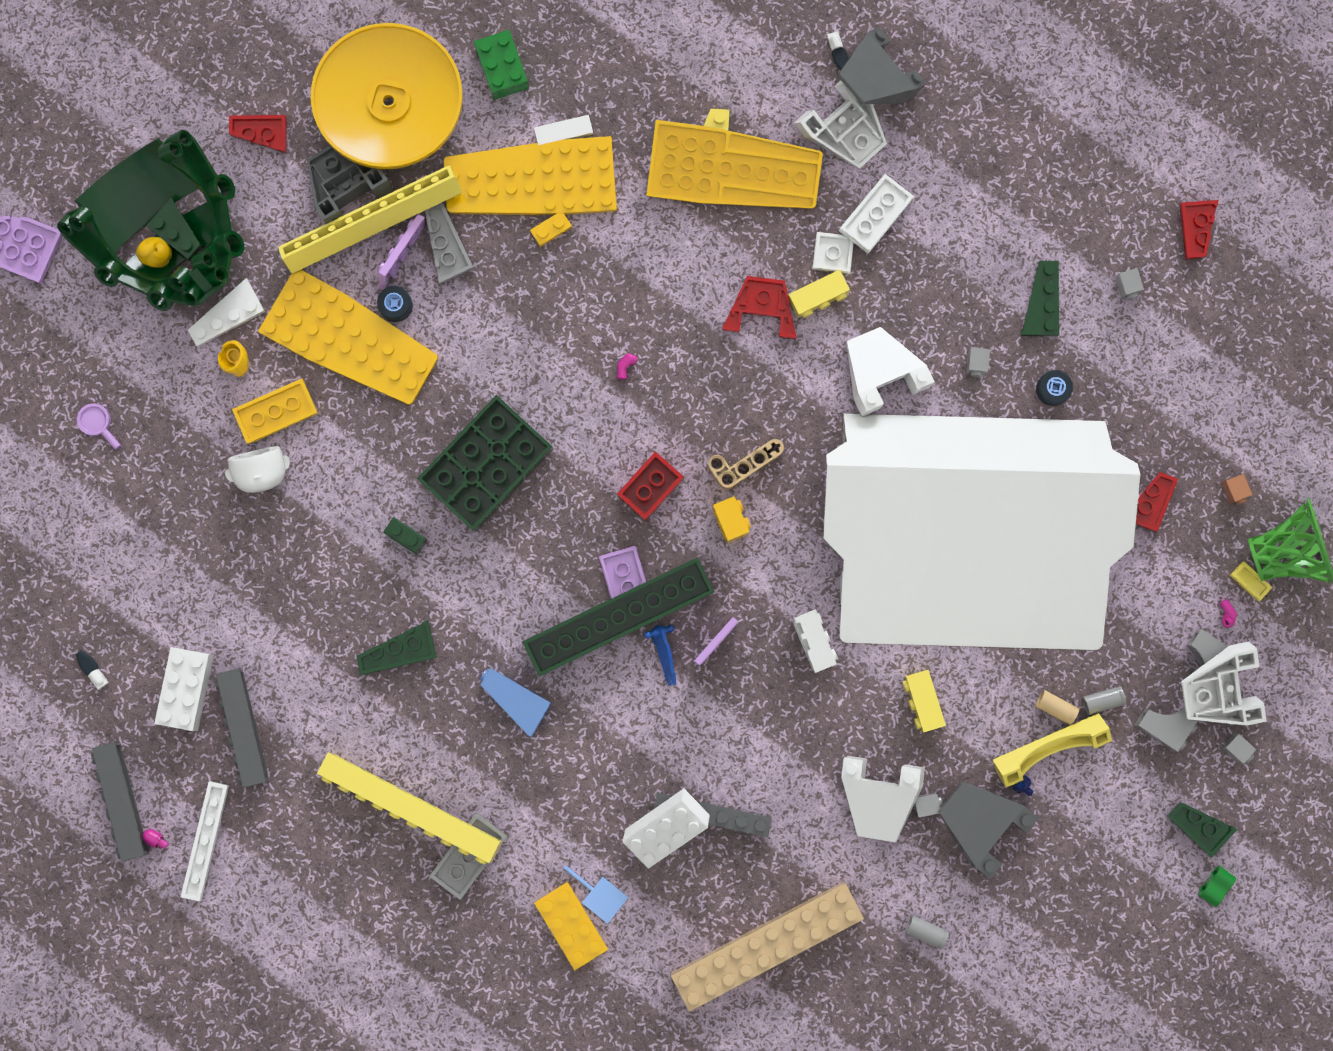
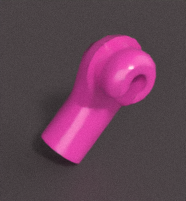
[617,353,637,380]

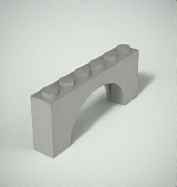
[1134,629,1228,752]

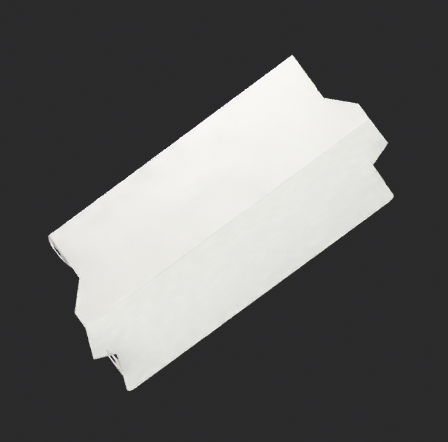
[823,414,1140,650]

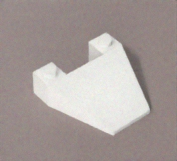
[793,81,887,168]
[846,327,934,417]
[1181,642,1267,725]
[841,756,925,842]

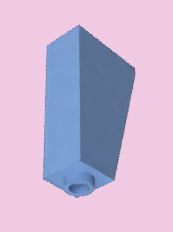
[480,668,551,737]

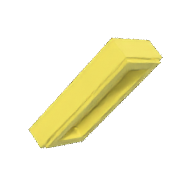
[1229,561,1273,602]

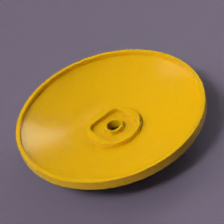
[311,23,463,169]

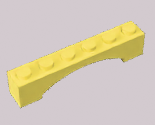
[993,713,1112,788]

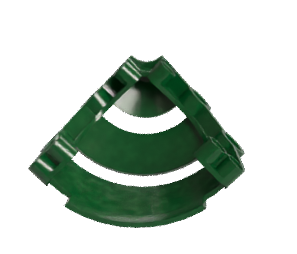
[57,130,244,311]

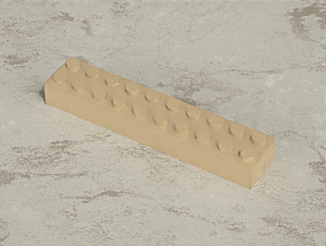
[671,881,864,1012]

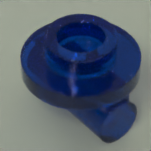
[1013,776,1034,796]

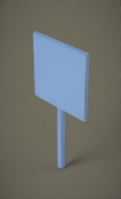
[563,865,629,924]

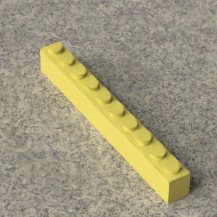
[278,165,462,274]
[317,753,503,865]

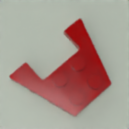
[722,276,796,340]

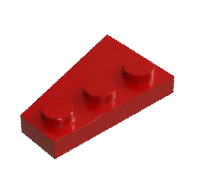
[229,115,287,154]
[1179,200,1219,260]
[1136,472,1178,533]

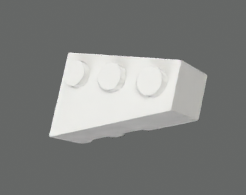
[792,609,838,673]

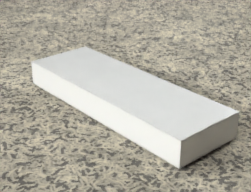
[534,115,593,145]

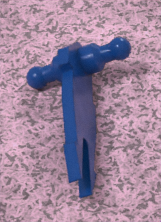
[644,625,676,686]

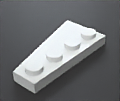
[188,278,265,347]

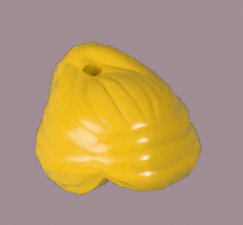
[136,237,172,268]
[218,340,249,377]

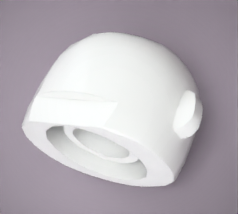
[225,446,290,493]

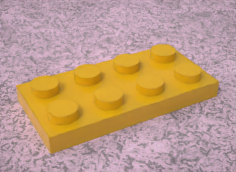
[232,379,318,445]
[534,882,608,971]

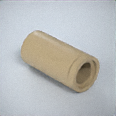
[1035,690,1079,725]

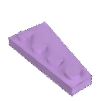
[377,214,425,290]

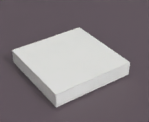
[812,232,854,274]

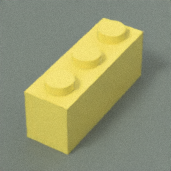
[788,270,850,318]
[902,670,946,732]

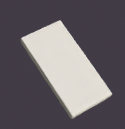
[839,174,914,254]

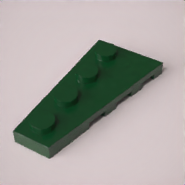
[1020,261,1059,336]
[356,620,437,675]

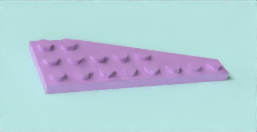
[0,216,63,284]

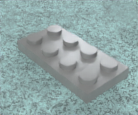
[429,813,508,900]

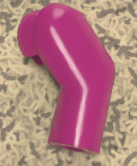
[1219,599,1237,628]

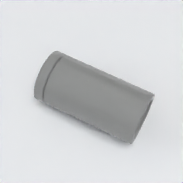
[1082,686,1126,715]
[905,915,949,950]

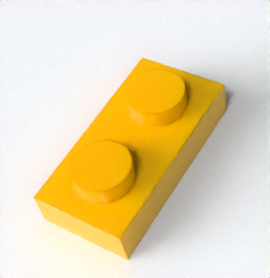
[530,213,572,247]

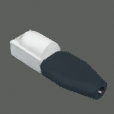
[827,31,848,71]
[76,650,109,690]

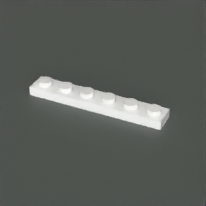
[181,781,229,902]

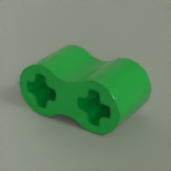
[1198,865,1236,907]

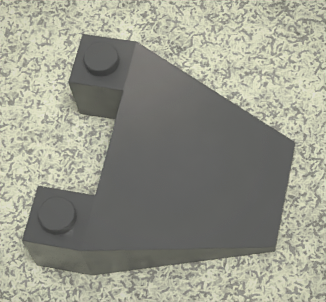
[837,27,927,105]
[307,145,394,224]
[938,781,1038,879]

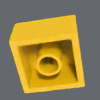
[712,496,751,544]

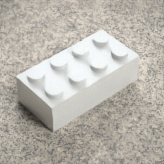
[154,647,214,731]
[623,788,710,869]

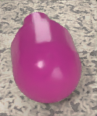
[142,829,169,850]

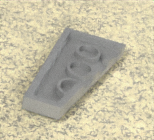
[425,203,474,284]

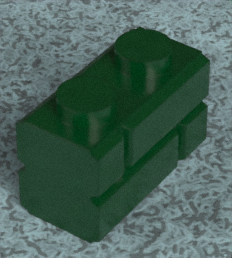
[383,517,428,555]

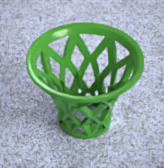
[1248,497,1333,584]

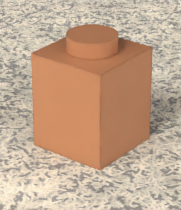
[1221,474,1252,505]

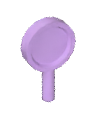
[77,403,121,450]

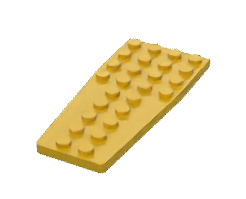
[646,120,823,209]
[444,136,617,215]
[258,270,438,405]

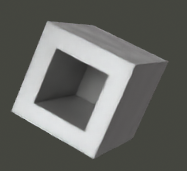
[1115,268,1144,300]
[966,347,990,377]
[1221,733,1257,764]
[914,793,943,817]

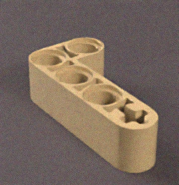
[708,439,784,490]

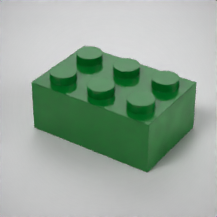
[474,30,529,100]

